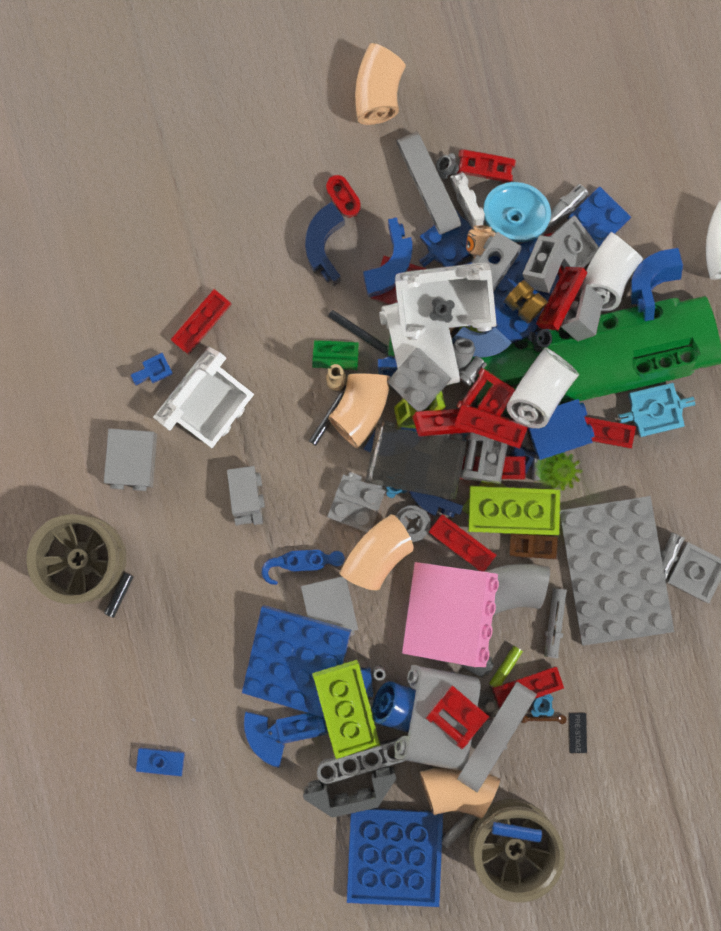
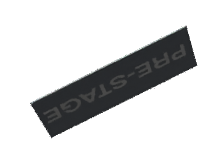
[569,713,587,753]

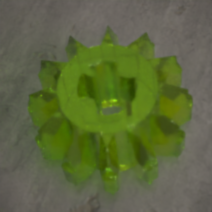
[543,452,582,491]

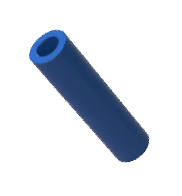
[492,822,542,843]

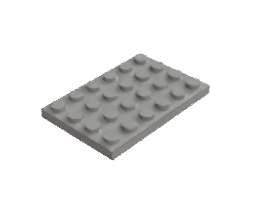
[560,496,674,646]

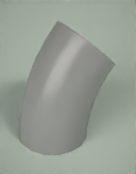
[485,564,550,616]

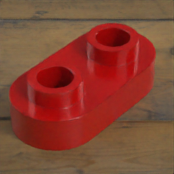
[326,175,361,218]

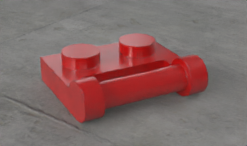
[456,368,516,416]
[425,685,489,750]

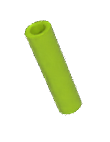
[489,645,523,687]

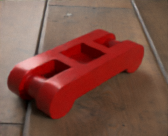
[456,150,516,183]

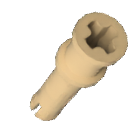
[326,364,347,391]

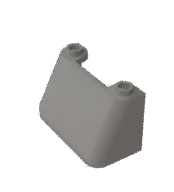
[395,665,481,771]

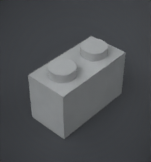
[523,235,565,293]
[561,284,604,341]

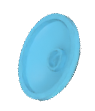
[483,182,551,242]

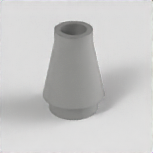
[453,338,475,373]

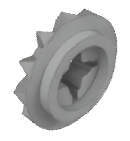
[396,506,431,542]

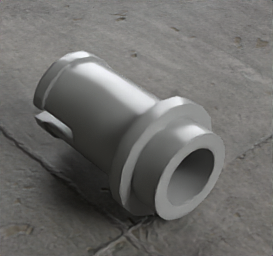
[460,356,487,386]

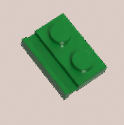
[312,340,359,370]

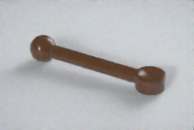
[521,714,567,724]

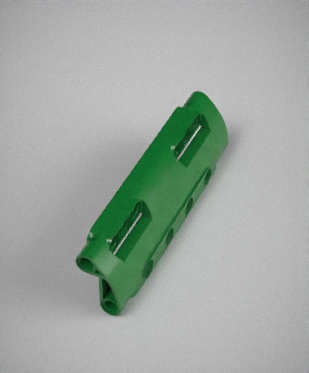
[470,296,721,417]

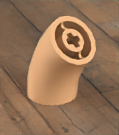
[355,43,406,125]
[329,374,390,449]
[340,514,413,590]
[420,767,500,819]

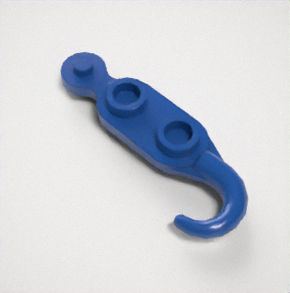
[262,550,345,585]

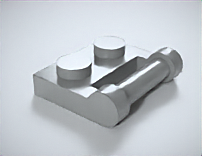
[460,432,507,484]

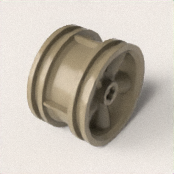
[27,514,127,604]
[469,799,565,902]

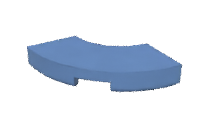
[451,326,512,357]

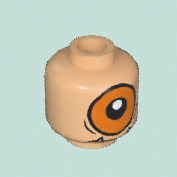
[466,225,496,259]

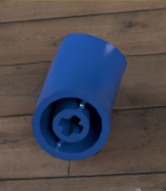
[372,681,416,733]

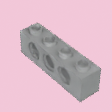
[467,232,521,328]

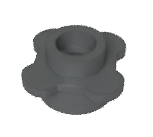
[436,153,459,179]
[430,298,455,323]

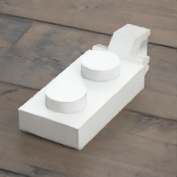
[450,172,485,229]

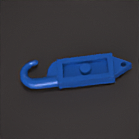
[264,713,328,744]

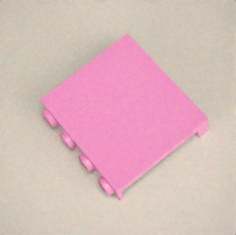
[402,562,499,667]

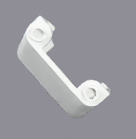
[395,263,497,340]
[379,303,460,385]

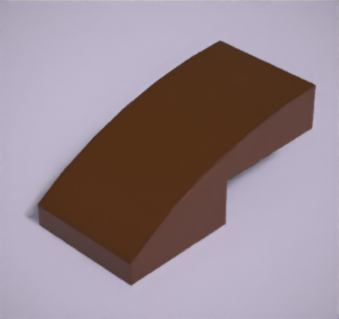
[510,534,558,559]

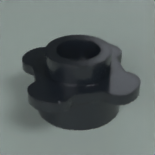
[528,326,552,352]

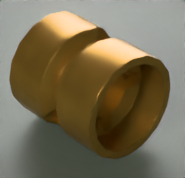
[504,280,548,324]

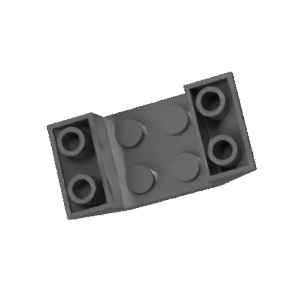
[303,766,396,818]

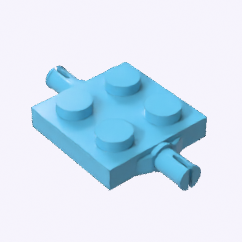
[618,383,695,438]

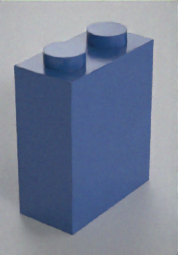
[528,399,595,460]

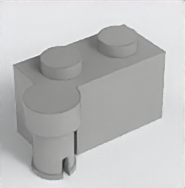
[227,466,265,526]

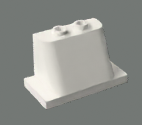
[153,347,254,448]

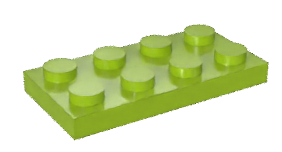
[468,486,560,535]
[312,660,380,759]

